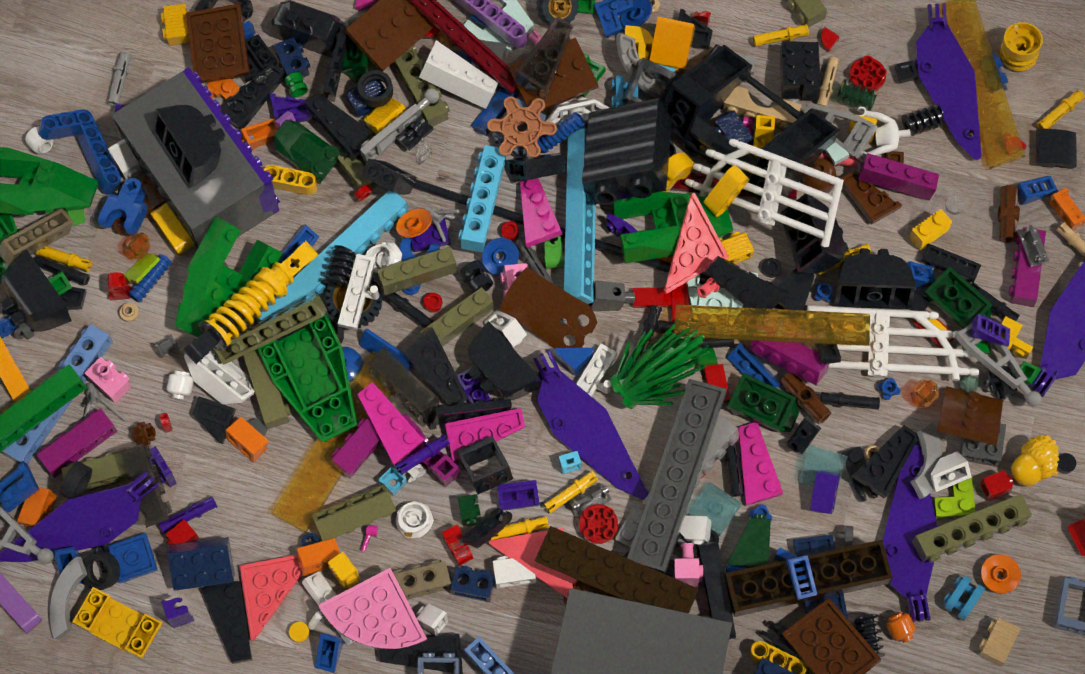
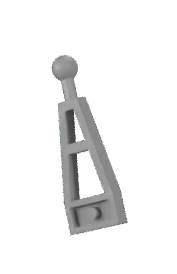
[360,89,439,164]
[785,98,877,159]
[955,323,1041,407]
[0,505,54,564]
[615,506,700,565]

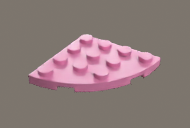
[318,568,427,649]

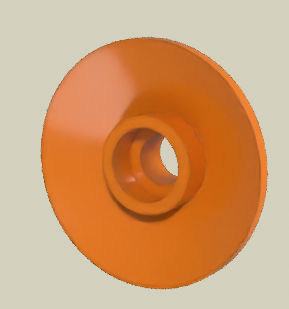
[396,208,432,238]
[981,554,1021,594]

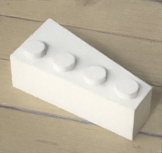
[419,40,498,109]

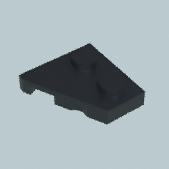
[678,9,713,50]
[192,396,236,444]

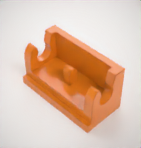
[1049,188,1085,230]
[226,417,269,463]
[17,487,57,529]
[297,538,340,576]

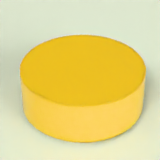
[289,622,310,643]

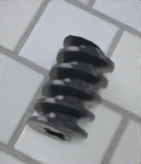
[902,104,943,136]
[323,245,357,288]
[854,614,885,657]

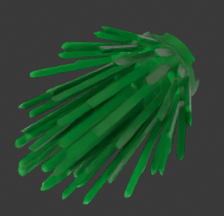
[610,324,710,409]

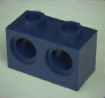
[274,37,311,78]
[450,566,495,602]

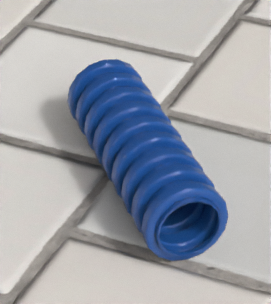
[537,112,585,153]
[128,254,172,303]

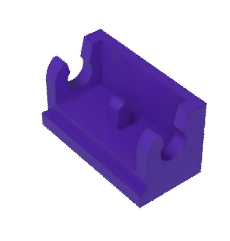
[810,470,841,514]
[497,480,539,511]
[161,598,195,628]

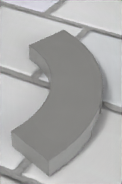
[616,33,664,98]
[911,423,942,499]
[50,556,87,639]

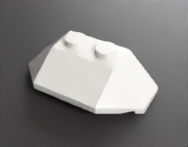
[545,98,609,129]
[184,350,255,404]

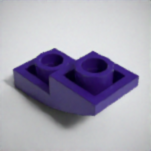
[606,214,638,237]
[457,369,491,404]

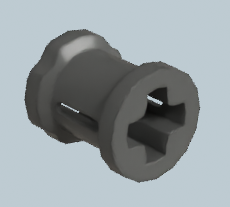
[154,334,179,358]

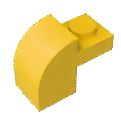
[625,25,653,60]
[753,115,775,158]
[662,152,695,192]
[1001,316,1033,359]

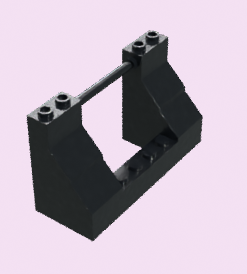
[664,44,840,204]

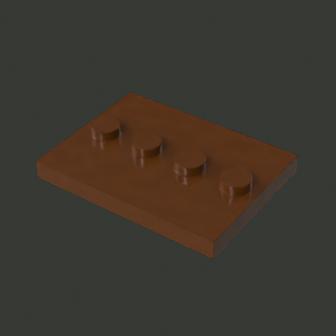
[344,0,434,71]
[186,3,250,83]
[508,37,599,111]
[937,386,1003,446]
[782,598,881,674]

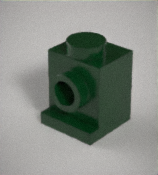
[458,494,481,526]

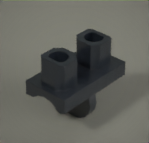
[396,116,434,151]
[983,366,1018,401]
[787,416,822,455]

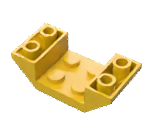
[72,587,163,659]

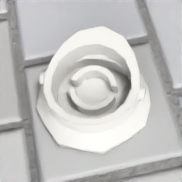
[365,242,402,274]
[396,501,434,538]

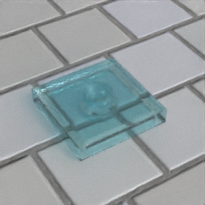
[798,445,848,487]
[687,482,742,536]

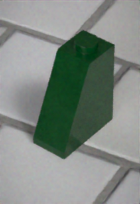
[727,514,771,566]

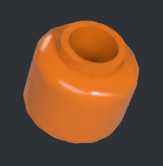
[886,611,916,643]

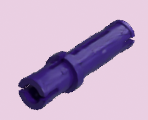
[395,435,450,475]
[158,496,218,534]

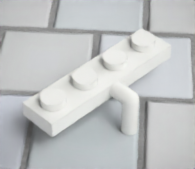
[338,254,379,330]
[577,344,617,397]
[302,572,355,645]

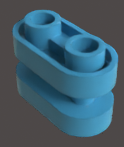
[612,76,638,107]
[943,575,986,621]

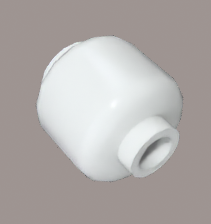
[25,126,54,154]
[167,371,193,399]

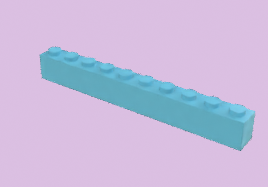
[564,127,596,304]
[256,190,408,323]

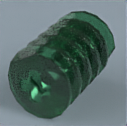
[837,78,878,111]

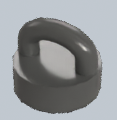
[14,322,34,339]
[835,526,854,546]

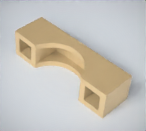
[723,86,802,131]

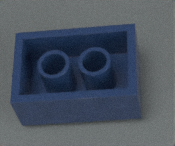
[167,537,235,591]

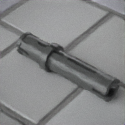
[515,237,555,284]

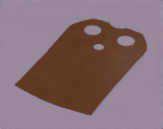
[499,267,598,349]

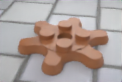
[487,96,557,158]

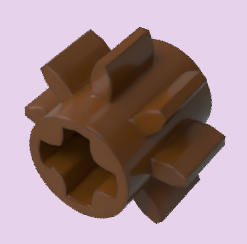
[132,421,156,447]

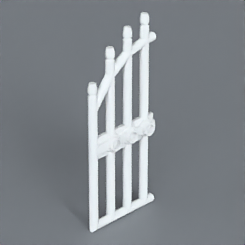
[685,139,844,247]
[804,305,979,381]

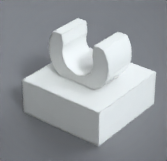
[403,464,427,483]

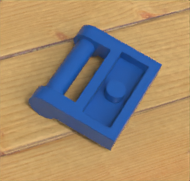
[0,461,39,512]

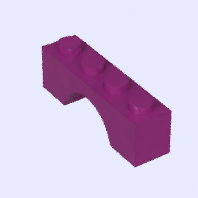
[403,414,460,487]

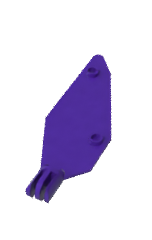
[916,3,981,160]
[1028,260,1085,397]
[533,350,648,500]
[883,445,939,622]
[0,471,159,562]

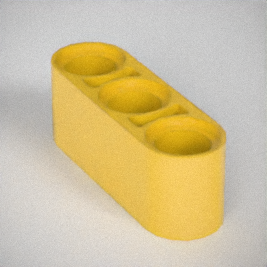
[264,165,317,195]
[703,165,749,217]
[150,203,195,255]
[750,641,806,674]

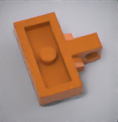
[206,78,240,100]

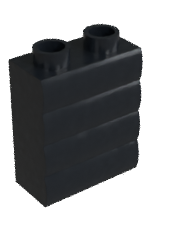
[582,98,672,205]

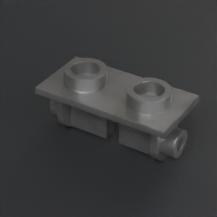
[1018,225,1049,267]
[568,483,612,518]

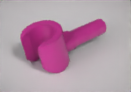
[741,117,754,142]
[361,525,378,552]

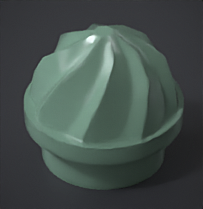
[959,375,979,393]

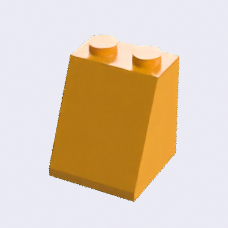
[649,16,695,73]

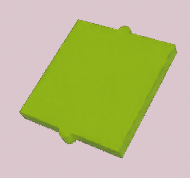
[124,252,160,284]

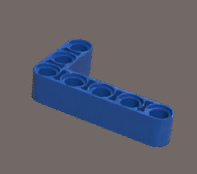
[38,109,121,194]

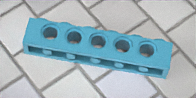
[458,145,506,253]

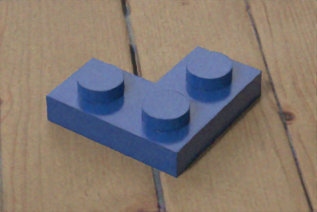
[594,0,635,38]

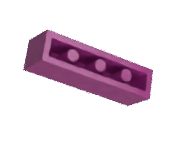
[858,153,939,201]
[1009,227,1046,307]
[749,324,829,386]
[37,408,118,478]
[331,417,381,479]

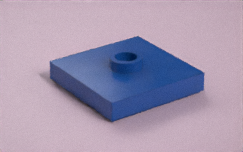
[108,533,158,584]

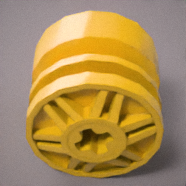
[999,22,1043,71]

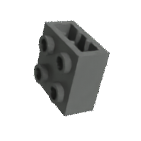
[960,422,1006,467]

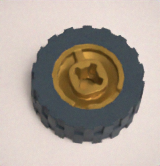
[536,0,579,27]

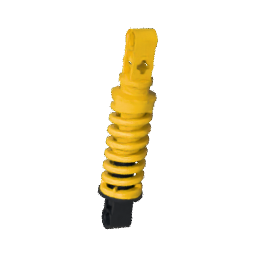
[183,241,319,364]

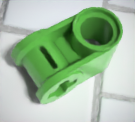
[544,236,565,269]

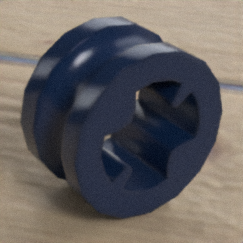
[301,533,320,547]

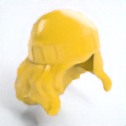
[1011,435,1059,487]

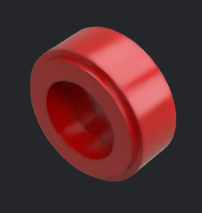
[354,184,373,201]
[500,221,519,241]
[423,293,443,313]

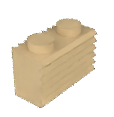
[978,617,1021,667]

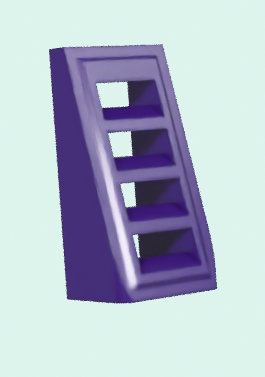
[971,314,1010,347]

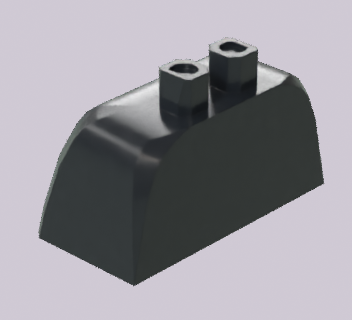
[269,0,347,58]
[153,105,225,188]
[780,194,849,273]
[834,248,916,309]
[0,249,72,332]
[468,321,541,400]

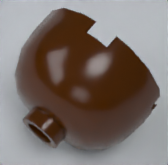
[800,158,837,193]

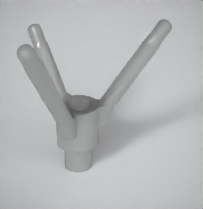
[425,206,463,242]
[83,383,127,421]

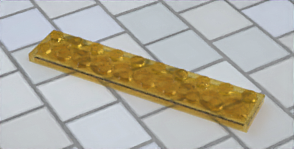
[939,0,1026,169]
[674,305,870,346]
[272,351,406,533]

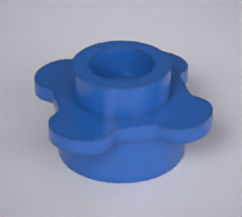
[814,283,834,302]
[877,378,901,400]
[749,504,772,521]

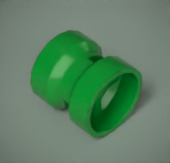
[284,72,308,98]

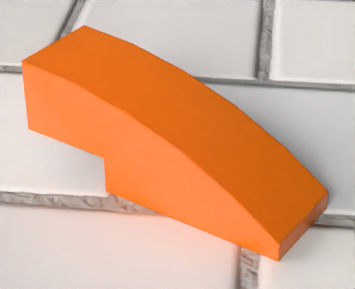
[240,118,278,150]

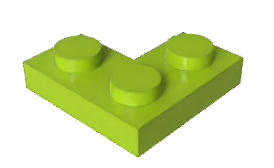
[933,477,976,519]

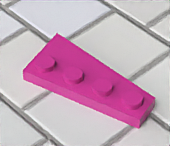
[520,178,562,248]
[358,382,424,466]
[445,408,525,462]
[738,422,783,506]

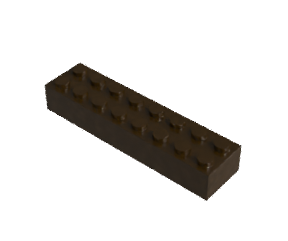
[534,526,699,614]
[725,540,893,617]

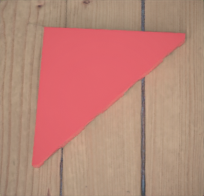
[664,193,729,294]
[489,528,573,599]
[240,554,302,641]

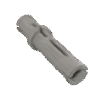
[107,51,132,106]

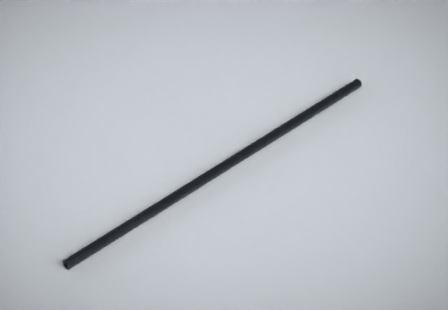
[413,179,723,288]

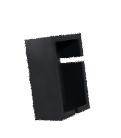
[780,41,821,100]

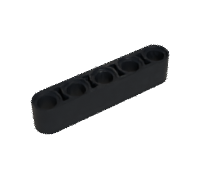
[697,541,736,640]

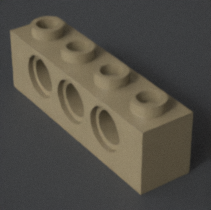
[0,208,74,266]
[393,560,451,600]

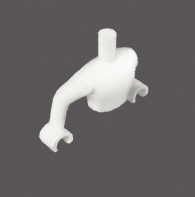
[857,106,911,164]

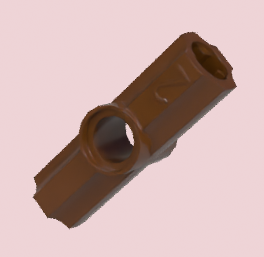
[998,185,1020,243]
[780,372,831,425]

